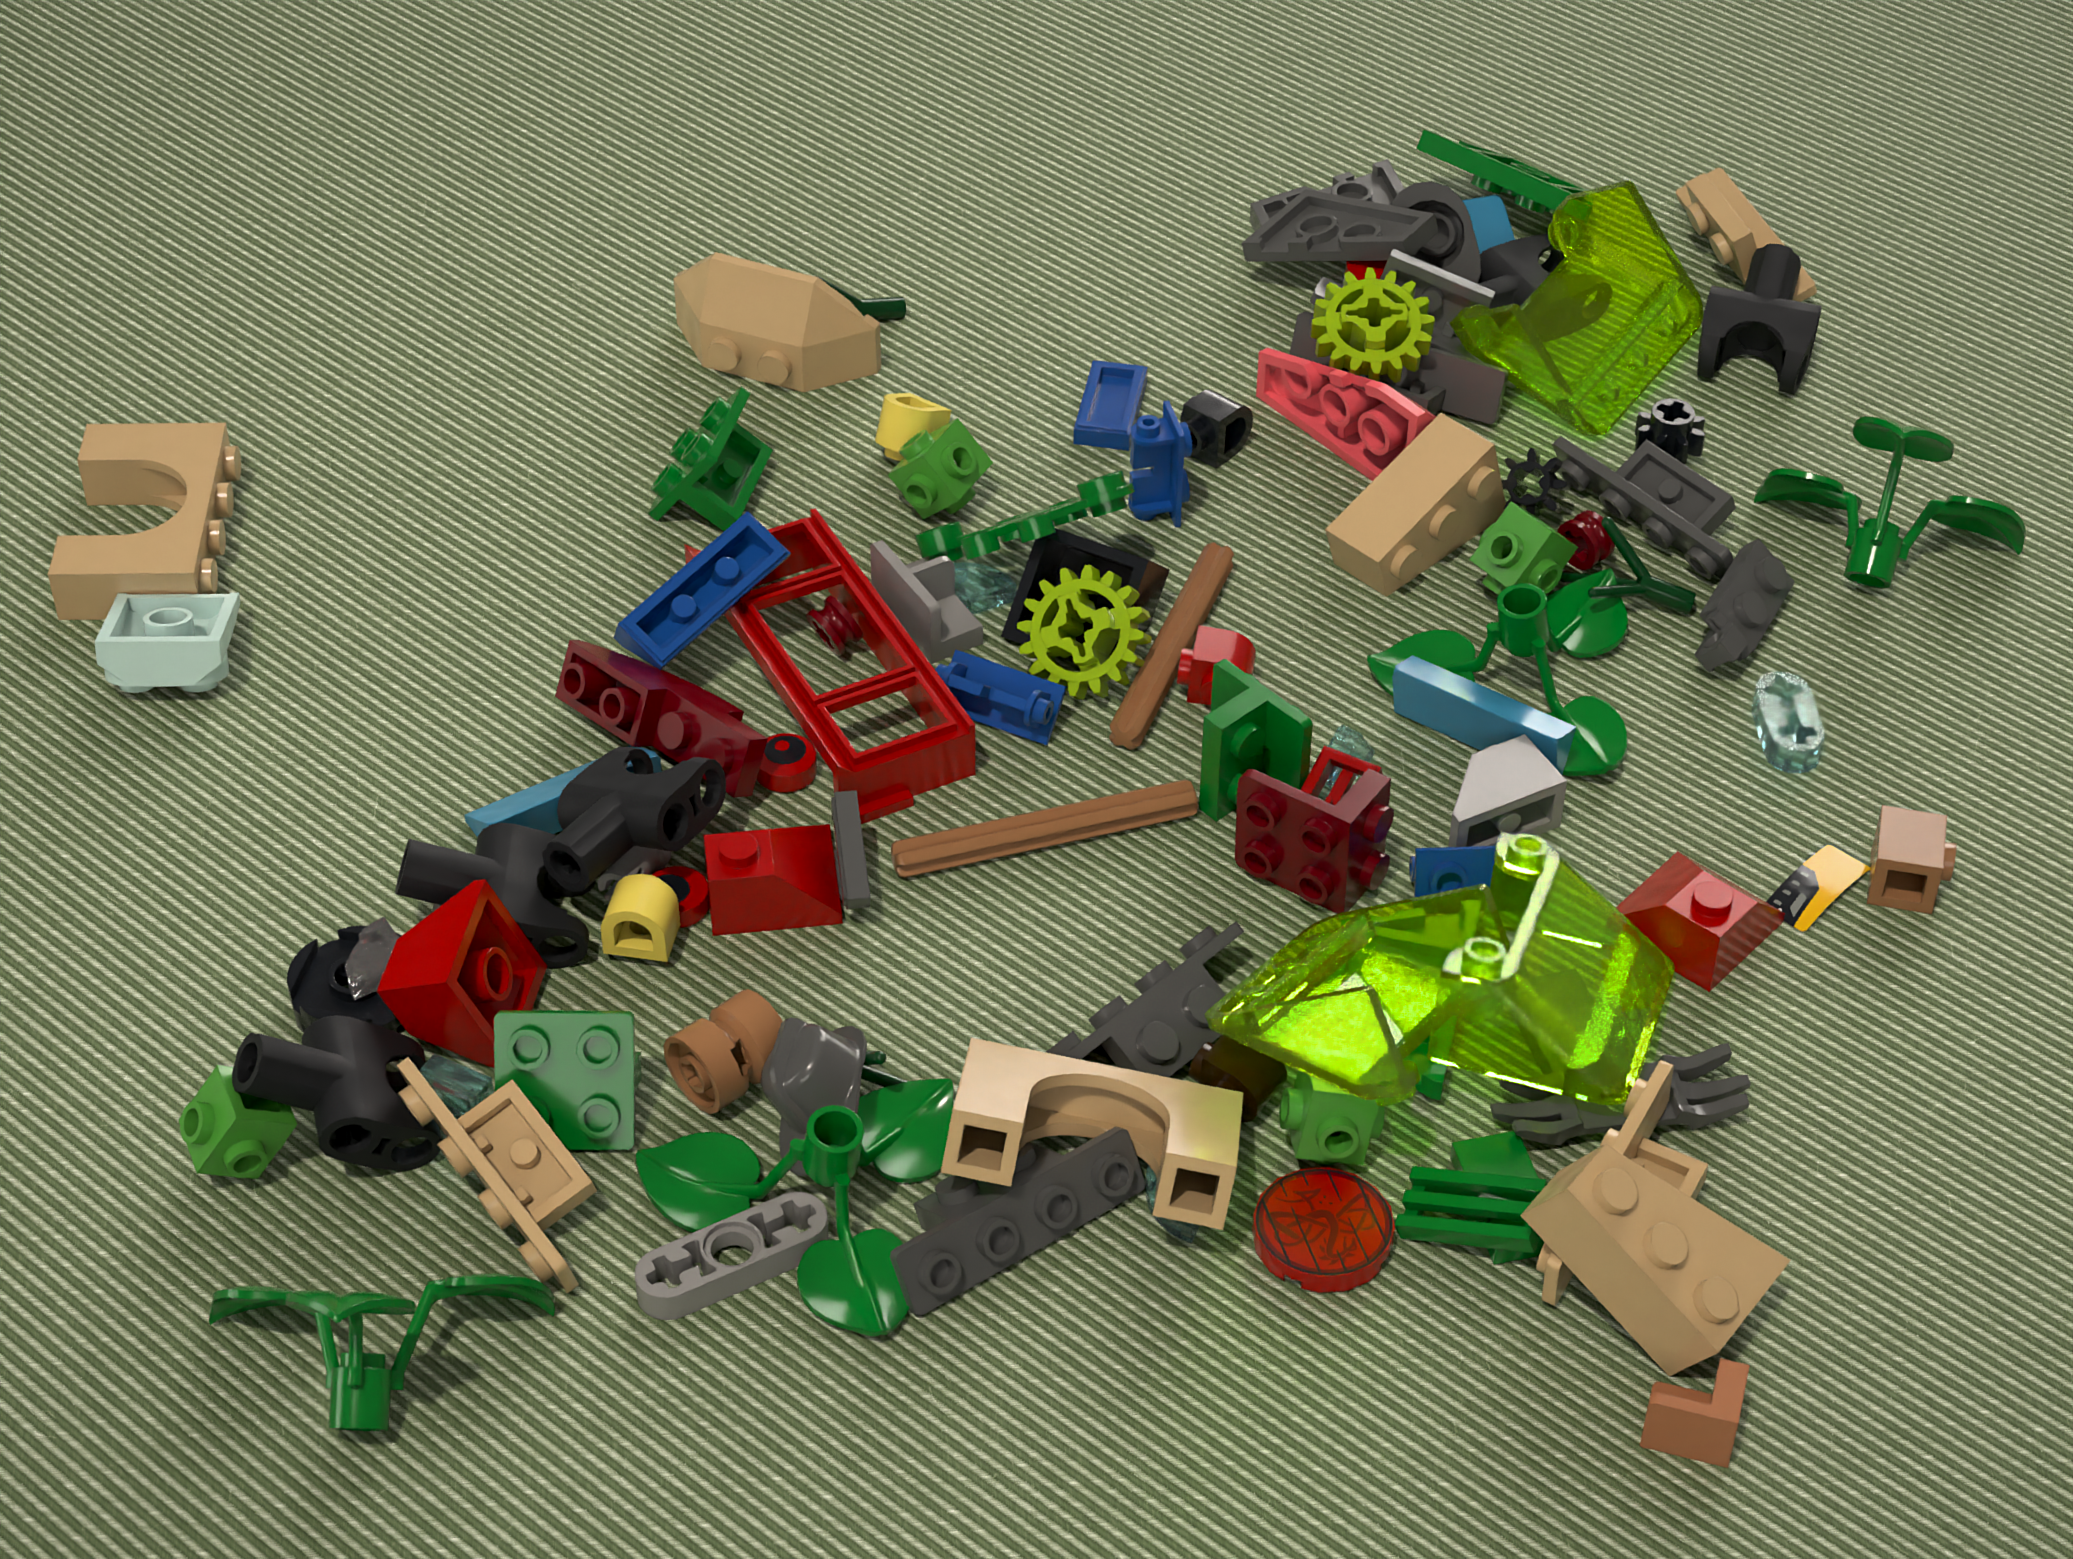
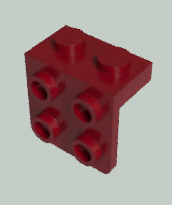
[1235,768,1394,917]

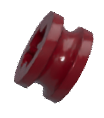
[1557,510,1615,570]
[806,595,864,656]

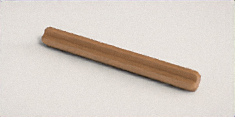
[1109,542,1234,750]
[891,779,1198,878]

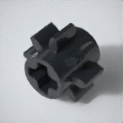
[1635,398,1705,464]
[1501,448,1572,518]

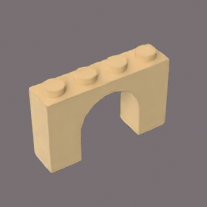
[48,423,241,620]
[941,1037,1243,1230]

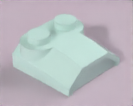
[95,593,240,693]

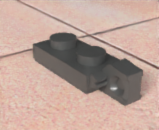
[1694,538,1795,673]

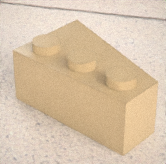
[1325,413,1506,597]

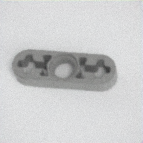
[635,1192,829,1320]

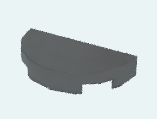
[831,790,871,909]

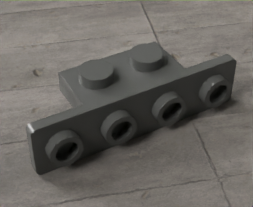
[1310,249,1525,388]
[1289,311,1509,424]
[1552,436,1736,579]
[1046,921,1245,1077]
[890,1126,1145,1316]

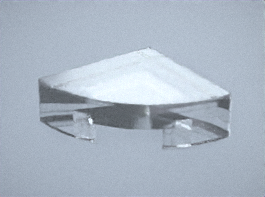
[345,917,399,1000]

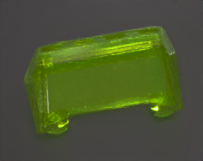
[1449,180,1703,437]
[1427,832,1675,1105]
[1204,884,1524,1107]

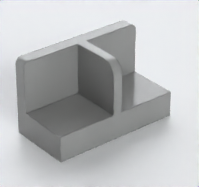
[870,540,983,664]

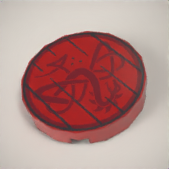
[1252,1167,1395,1293]

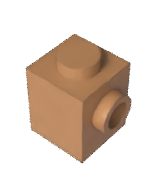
[1867,805,1957,914]

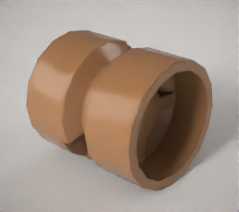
[663,989,783,1114]

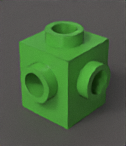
[888,418,993,520]
[1469,501,1578,595]
[1279,1050,1384,1165]
[178,1065,297,1179]

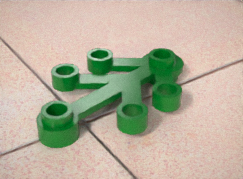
[914,470,1135,561]

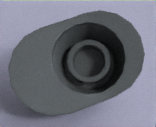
[1389,181,1481,284]
[760,1017,867,1176]

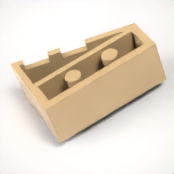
[1520,1144,1791,1376]

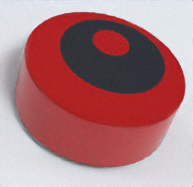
[757,733,817,792]
[652,866,709,928]

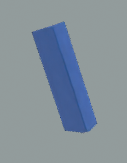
[613,511,791,670]

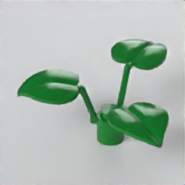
[1754,416,2026,589]
[1367,568,1628,776]
[635,1078,954,1337]
[209,1274,555,1431]

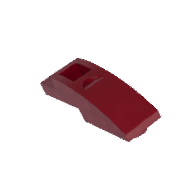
[555,640,768,798]

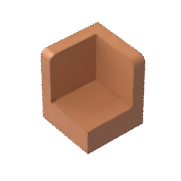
[1639,1358,1750,1468]

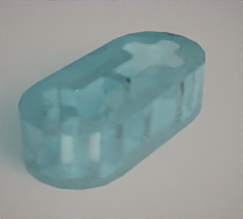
[1752,671,1825,774]

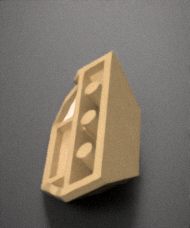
[674,252,881,392]

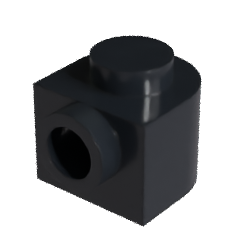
[1180,389,1253,469]

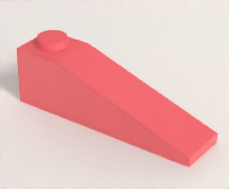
[1256,348,1436,481]

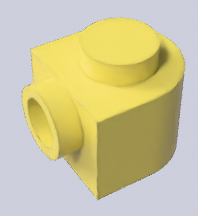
[875,393,952,461]
[601,874,680,962]

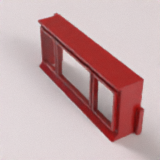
[684,508,976,824]

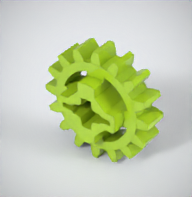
[1310,267,1435,383]
[1017,565,1152,700]

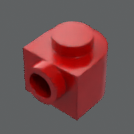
[1177,625,1256,705]

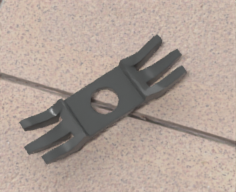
[1490,1043,1751,1145]

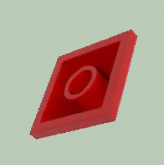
[703,824,843,936]
[1601,851,1785,992]
[376,879,547,1068]

